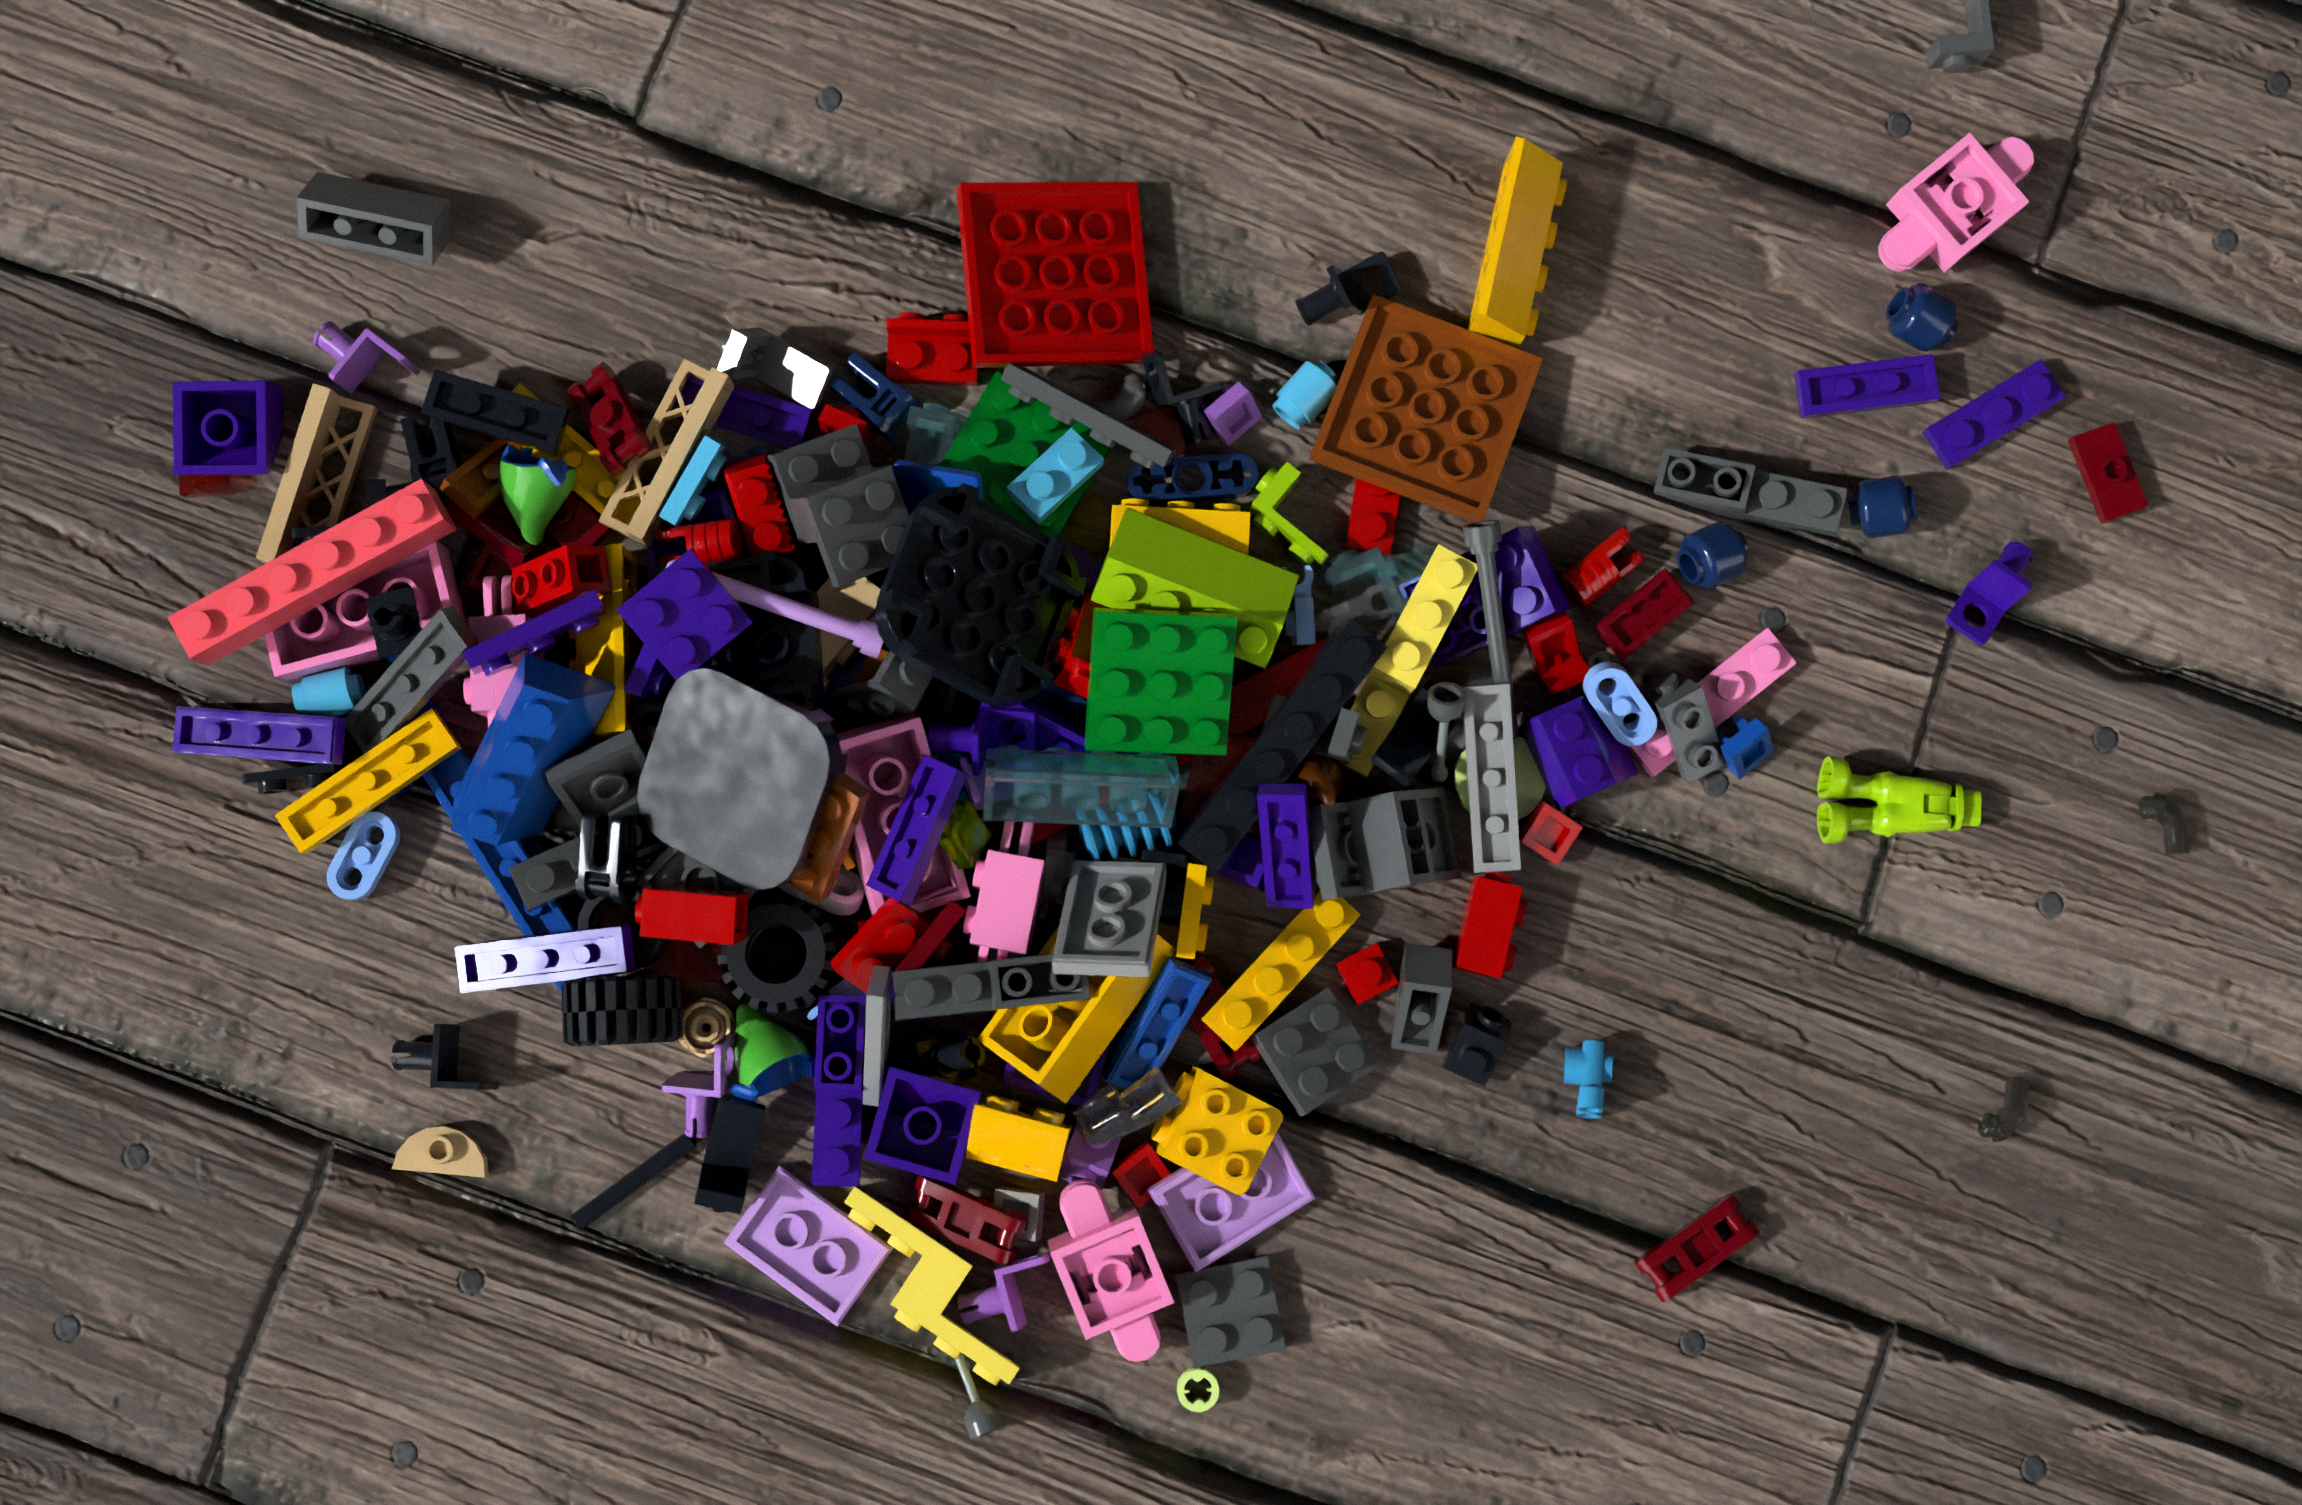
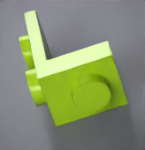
[1250,462,1329,569]

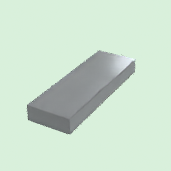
[863,965,892,1107]

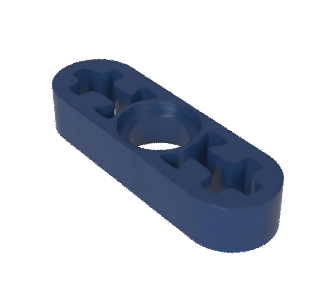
[1126,453,1258,505]

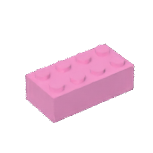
[264,541,468,684]
[837,713,971,916]

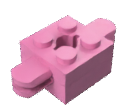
[1878,133,2034,273]
[463,575,546,728]
[963,809,1047,963]
[1047,1179,1174,1362]

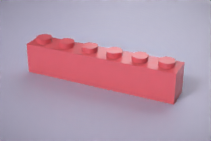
[167,478,457,666]

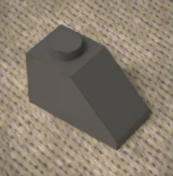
[1390,943,1452,1055]

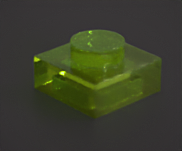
[939,801,991,869]

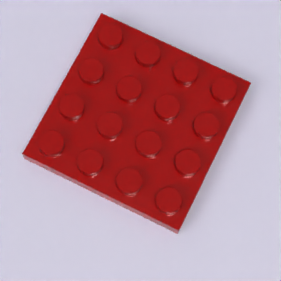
[956,182,1154,368]

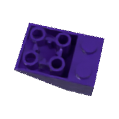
[1398,526,1571,669]

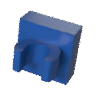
[1716,716,1774,780]

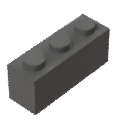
[297,172,451,266]

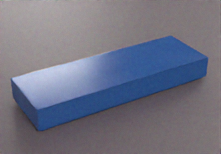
[1102,956,1212,1096]

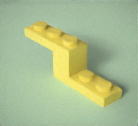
[1330,544,1478,778]
[844,1187,1020,1386]

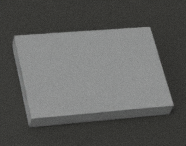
[1052,860,1167,977]

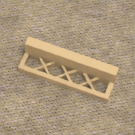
[598,359,735,547]
[256,383,378,564]

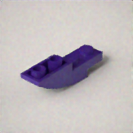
[811,995,866,1187]

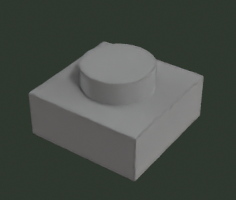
[991,1186,1046,1242]

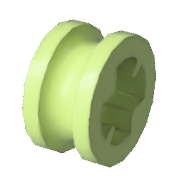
[1177,1367,1220,1412]

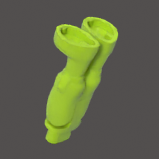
[1817,756,1982,844]

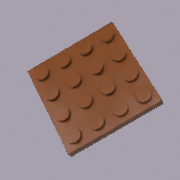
[1309,294,1543,522]

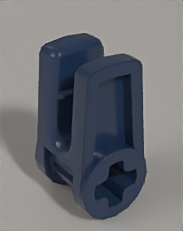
[828,352,921,442]

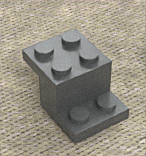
[768,424,909,587]
[1308,787,1461,901]

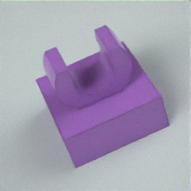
[1203,381,1263,446]

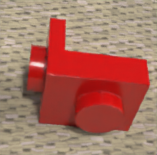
[1522,611,1590,694]

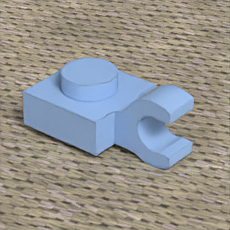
[1281,565,1316,646]

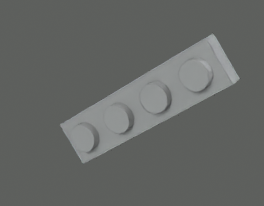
[1462,683,1521,873]

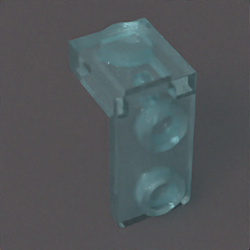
[904,402,959,466]
[1324,547,1409,625]

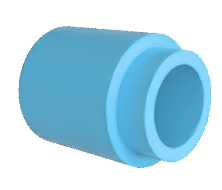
[1272,361,1338,430]
[292,666,366,717]

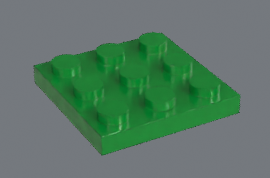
[939,371,1111,538]
[1084,608,1237,755]

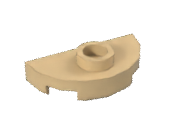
[392,1126,489,1178]

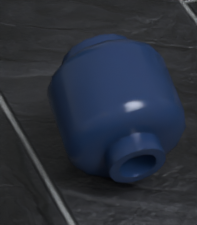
[1886,284,1958,351]
[1848,475,1918,538]
[1677,522,1748,589]

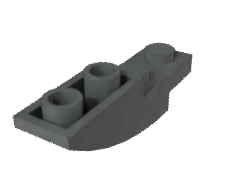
[1654,447,1848,537]
[509,807,669,913]
[891,954,1090,1021]

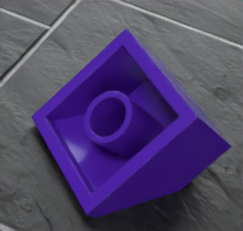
[173,381,284,476]
[1519,695,1639,810]
[864,1066,982,1185]

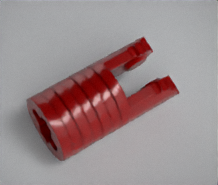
[655,518,744,566]
[1559,526,1645,608]

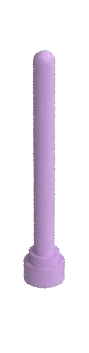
[666,560,884,658]

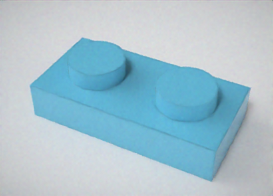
[1006,428,1105,525]
[659,435,729,526]

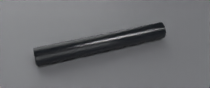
[570,1133,697,1230]

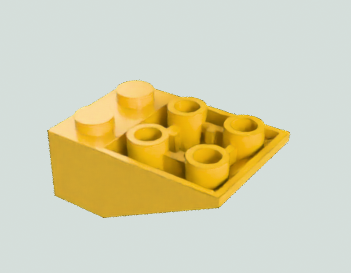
[965,1095,1072,1182]

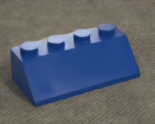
[452,653,615,846]

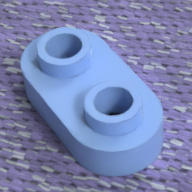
[1583,662,1657,746]
[327,811,400,900]

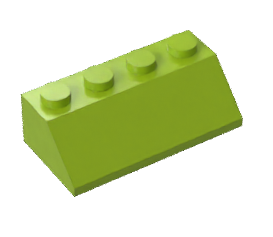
[1091,506,1299,669]

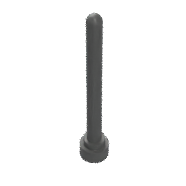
[1462,520,1519,741]

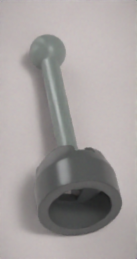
[1427,682,1466,782]
[955,1352,1006,1440]

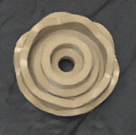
[678,998,736,1058]

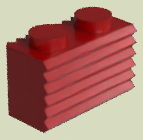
[724,452,796,557]

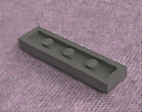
[1000,363,1178,470]
[345,606,480,754]

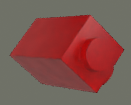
[511,545,612,615]
[1052,592,1109,699]
[1452,872,1527,980]
[635,884,749,945]

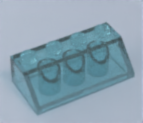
[983,745,1180,828]

